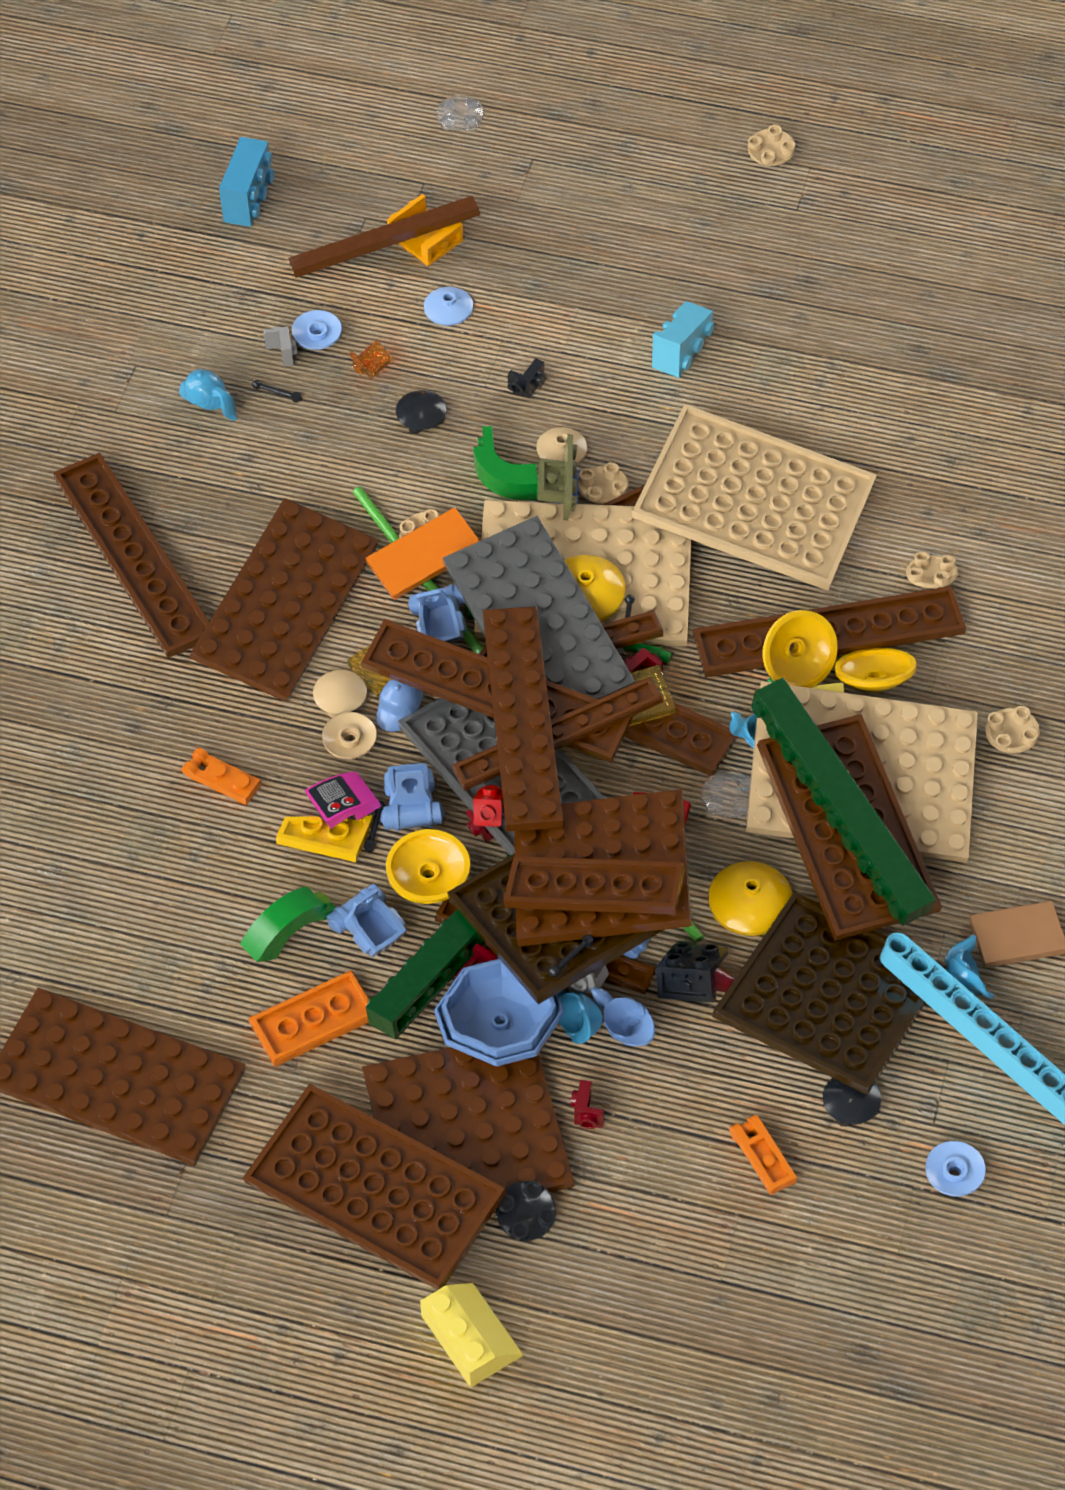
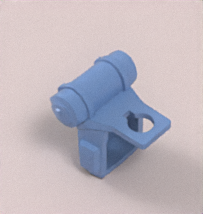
[408,584,467,644]
[380,763,445,831]
[326,883,407,957]

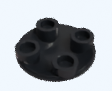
[396,390,446,434]
[822,1078,881,1127]
[496,1181,556,1241]

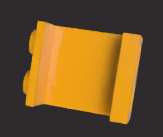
[387,194,463,266]

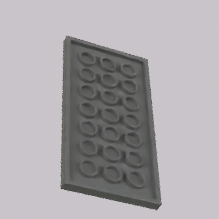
[442,515,635,699]
[398,698,605,856]

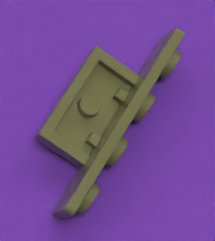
[537,434,577,520]

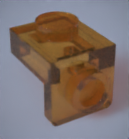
[349,339,394,379]

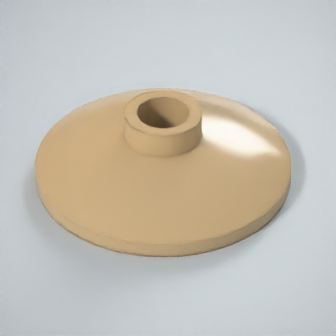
[536,427,587,464]
[322,712,377,759]

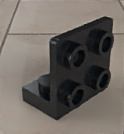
[656,942,728,1003]

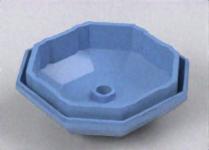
[434,959,564,1066]

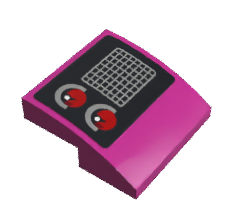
[304,771,381,829]

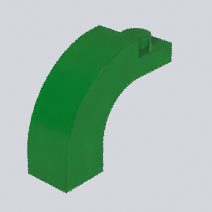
[473,426,538,500]
[240,886,336,963]

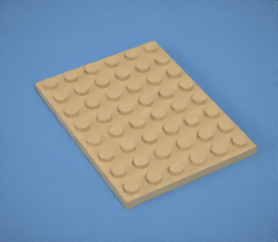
[631,404,877,591]
[474,500,691,647]
[745,681,978,863]

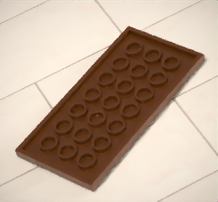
[190,498,378,702]
[757,714,942,941]
[0,988,246,1166]
[243,1083,506,1290]

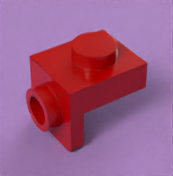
[473,785,504,827]

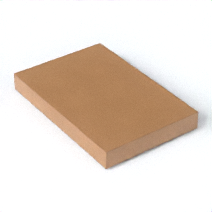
[969,901,1065,968]

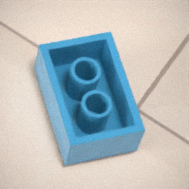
[219,137,274,227]

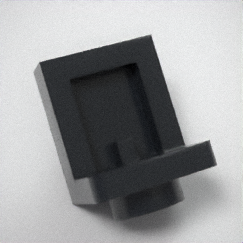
[507,358,546,399]

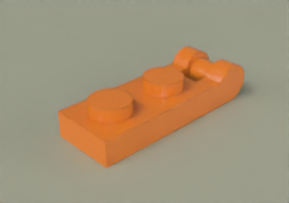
[181,748,261,805]
[729,1115,797,1195]

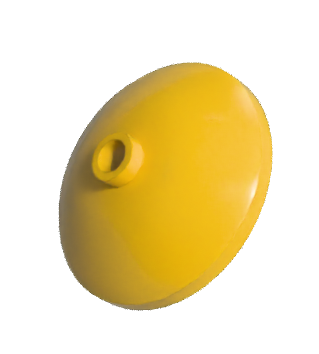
[564,555,625,622]
[763,610,837,688]
[835,648,917,693]
[386,829,470,904]
[708,861,793,936]

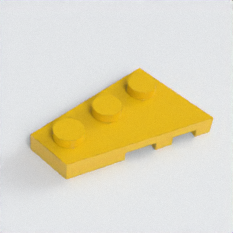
[276,815,373,862]

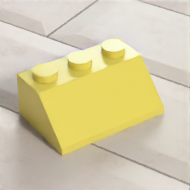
[420,1283,523,1388]

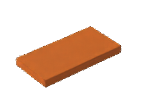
[366,507,480,600]
[249,970,369,1067]

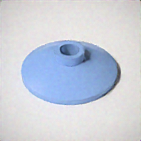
[424,287,473,326]
[292,310,342,350]
[925,1141,986,1196]

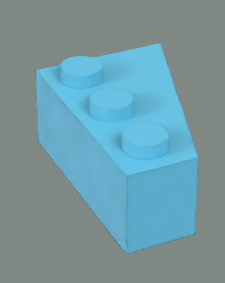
[652,301,715,378]

